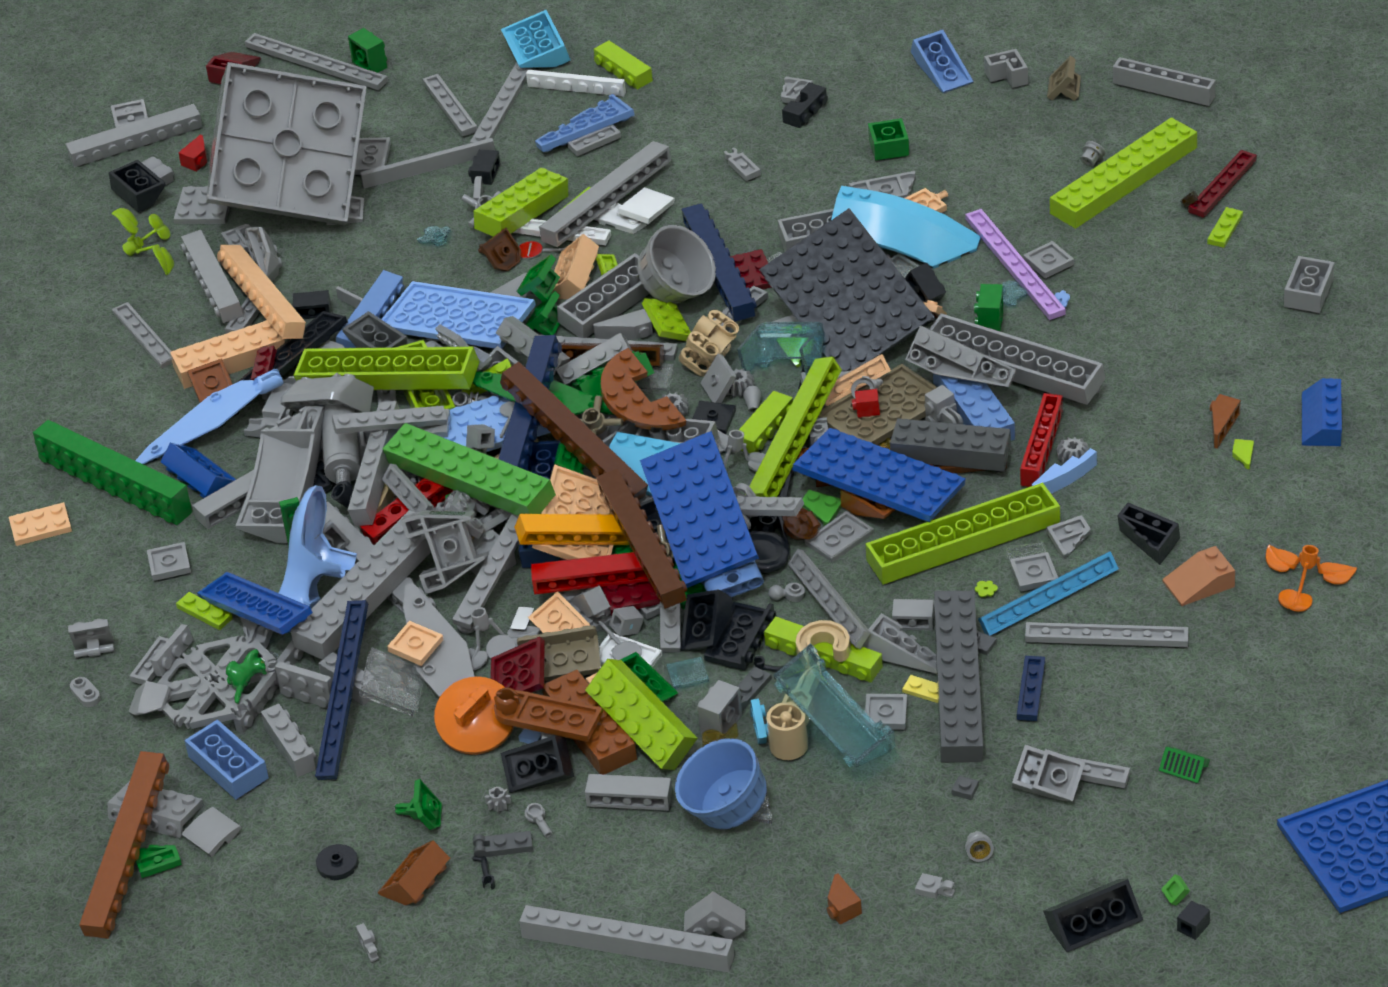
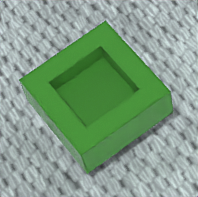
[1161,874,1190,906]

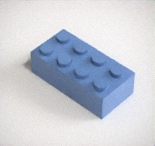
[184,719,269,800]

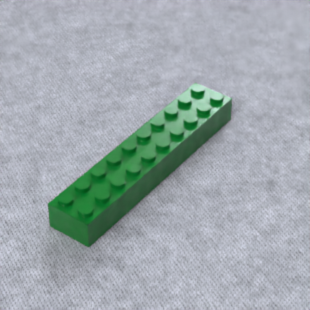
[33,420,192,526]

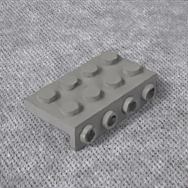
[435,324,492,370]
[107,781,203,838]

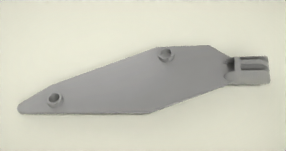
[403,583,475,697]

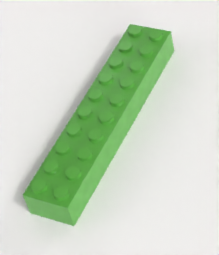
[382,423,556,516]

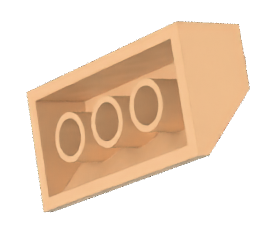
[551,234,599,300]

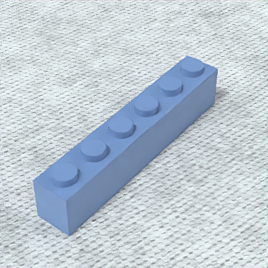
[336,270,404,348]

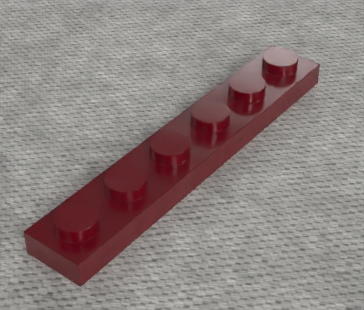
[1188,150,1257,218]

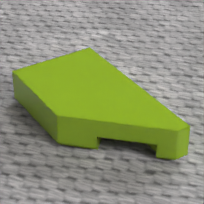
[1232,439,1254,469]

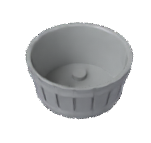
[637,225,716,304]

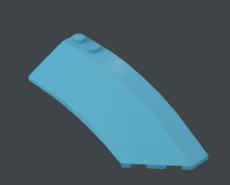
[831,186,981,269]

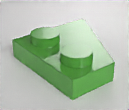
[802,490,842,526]

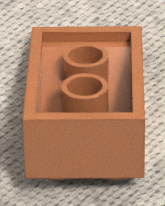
[1162,546,1235,606]

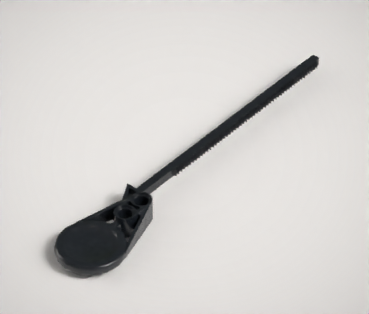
[749,354,814,573]

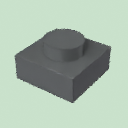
[952,775,979,800]

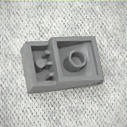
[1011,745,1086,802]

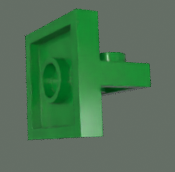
[516,254,560,302]
[525,291,560,335]

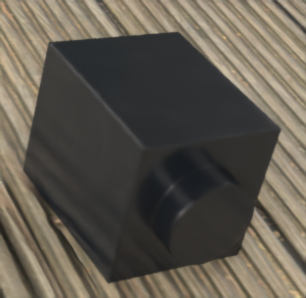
[1177,900,1210,940]

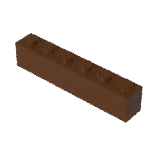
[561,343,664,366]

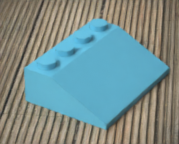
[501,10,571,68]
[609,432,680,496]

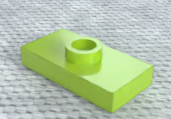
[596,254,618,275]

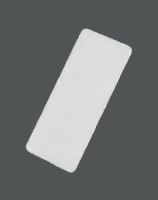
[510,607,534,630]

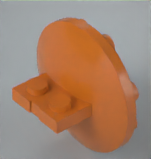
[434,677,514,755]

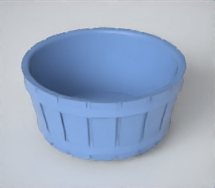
[675,738,767,829]

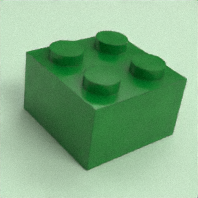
[348,28,387,73]
[868,118,909,161]
[974,284,1004,332]

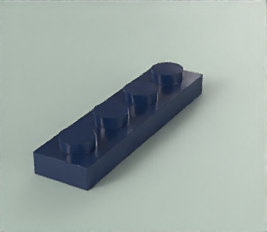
[1017,655,1045,721]

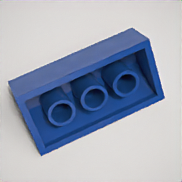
[1302,378,1342,446]
[160,442,237,498]

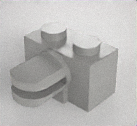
[924,385,963,424]

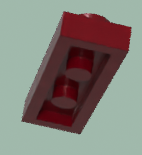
[251,345,277,380]

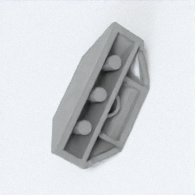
[245,227,282,282]

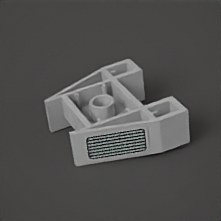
[400,510,489,594]

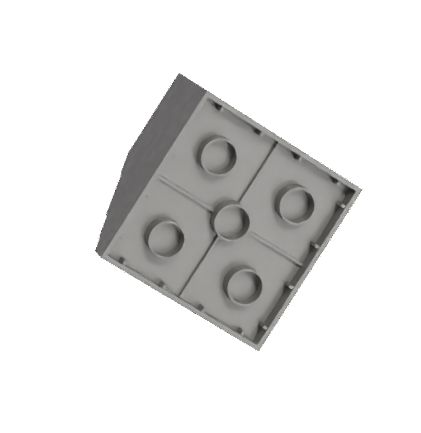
[206,62,367,225]

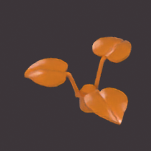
[1266,544,1357,612]

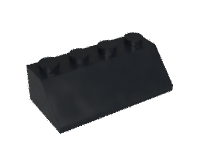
[1043,879,1143,952]

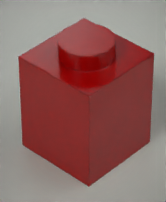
[852,389,880,418]

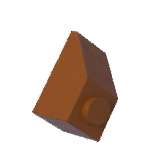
[827,873,862,925]

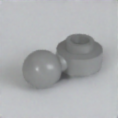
[768,583,805,602]

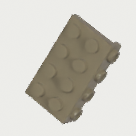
[517,626,602,682]

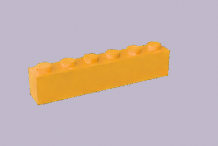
[514,514,629,545]

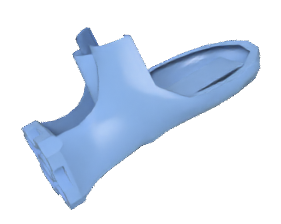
[278,485,357,609]

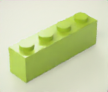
[594,40,653,90]
[739,391,793,454]

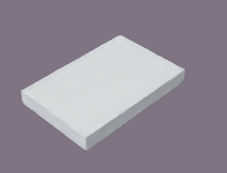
[618,187,675,224]
[599,633,662,668]

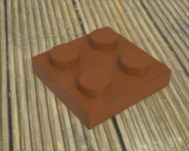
[187,358,233,403]

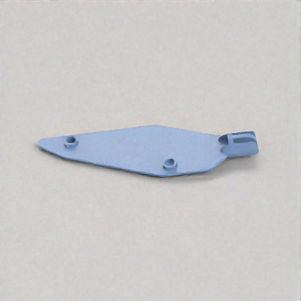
[135,369,283,464]

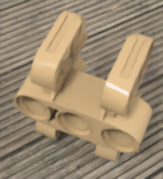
[679,310,739,377]

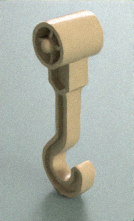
[766,620,850,760]

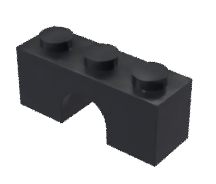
[782,82,828,128]

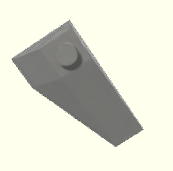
[862,613,937,673]

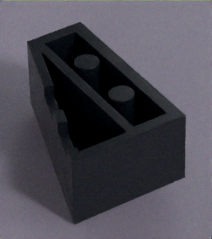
[1117,502,1180,565]

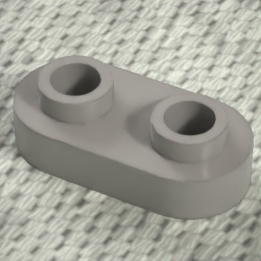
[70,677,101,707]

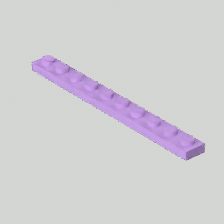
[965,209,1066,320]

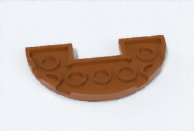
[601,348,686,430]

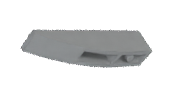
[905,326,1017,387]

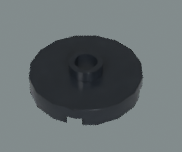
[316,844,358,880]

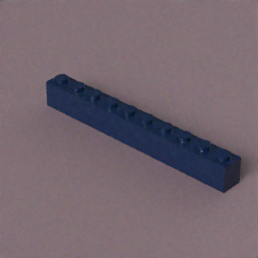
[681,203,757,322]
[498,335,562,470]

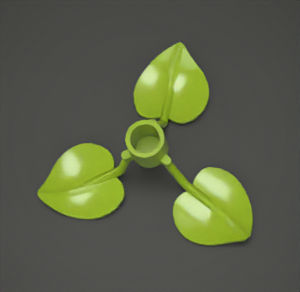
[112,208,174,275]

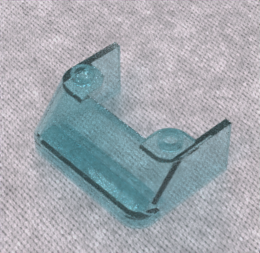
[737,322,824,375]

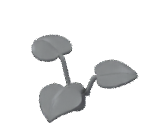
[717,429,766,472]
[457,607,540,671]

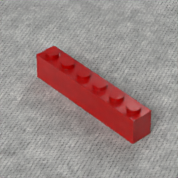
[531,552,649,595]

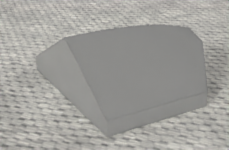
[129,681,171,715]

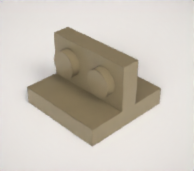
[1047,56,1081,101]

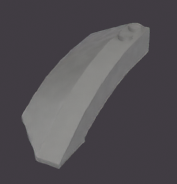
[235,406,324,543]

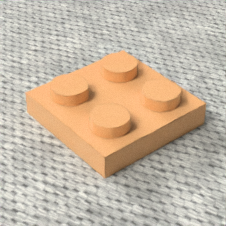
[387,621,443,666]

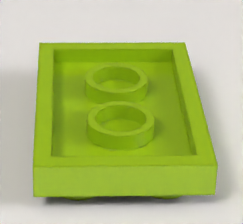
[642,298,691,341]

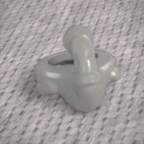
[851,376,883,399]

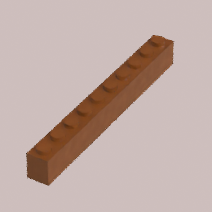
[79,751,169,939]

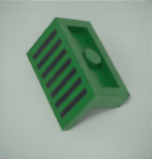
[1159,746,1210,783]

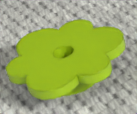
[975,581,998,597]

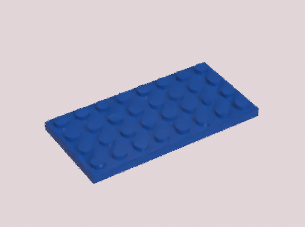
[793,428,966,522]
[640,431,759,588]

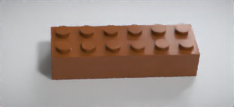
[542,670,637,775]

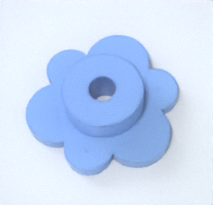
[1054,290,1070,308]

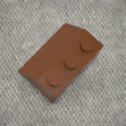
[377,840,450,906]

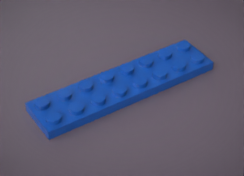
[197,572,313,635]

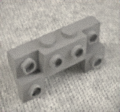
[244,376,296,437]
[442,490,490,539]

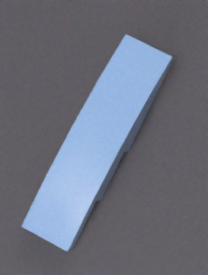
[1032,448,1097,493]

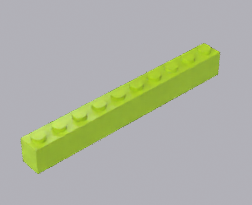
[745,357,842,497]

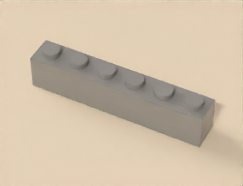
[1113,57,1216,106]

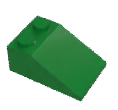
[620,652,678,703]

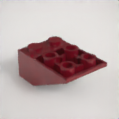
[206,52,261,84]

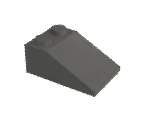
[342,311,407,348]

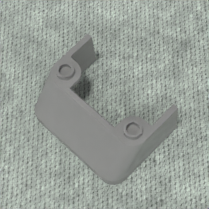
[280,374,374,413]

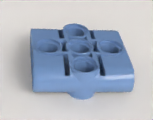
[701,560,764,597]

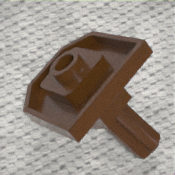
[478,228,521,271]

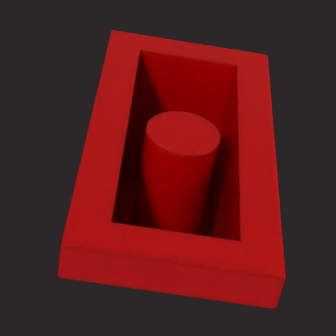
[178,134,207,172]

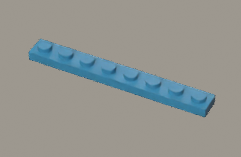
[978,551,1119,636]

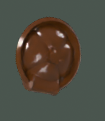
[783,508,821,540]

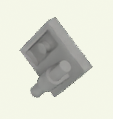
[68,619,114,658]

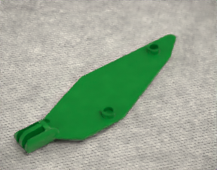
[472,371,614,415]

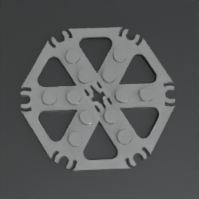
[157,635,277,729]

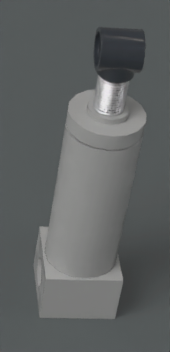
[322,373,360,508]

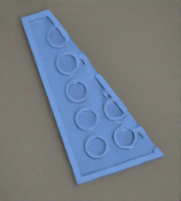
[535,94,634,152]

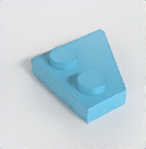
[750,698,768,744]

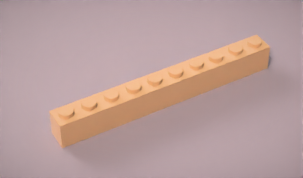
[217,245,306,339]

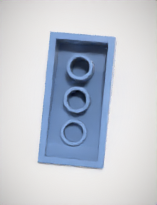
[910,30,973,93]

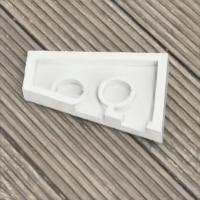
[594,202,646,234]

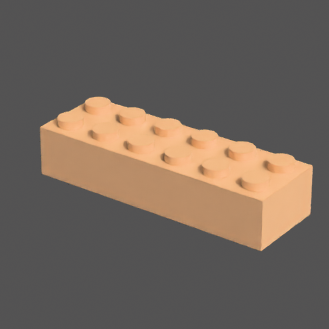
[170,320,285,389]

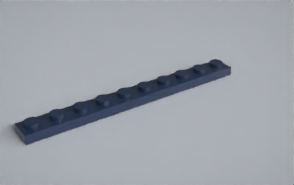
[315,600,369,780]

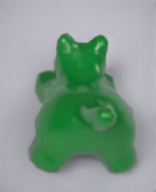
[226,649,267,704]

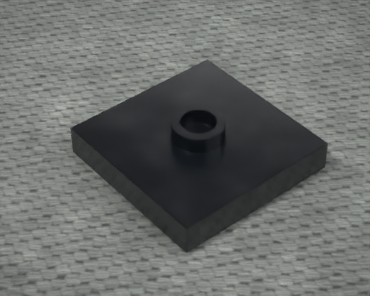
[692,401,736,434]

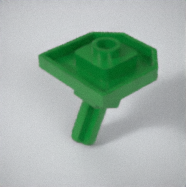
[395,779,442,830]

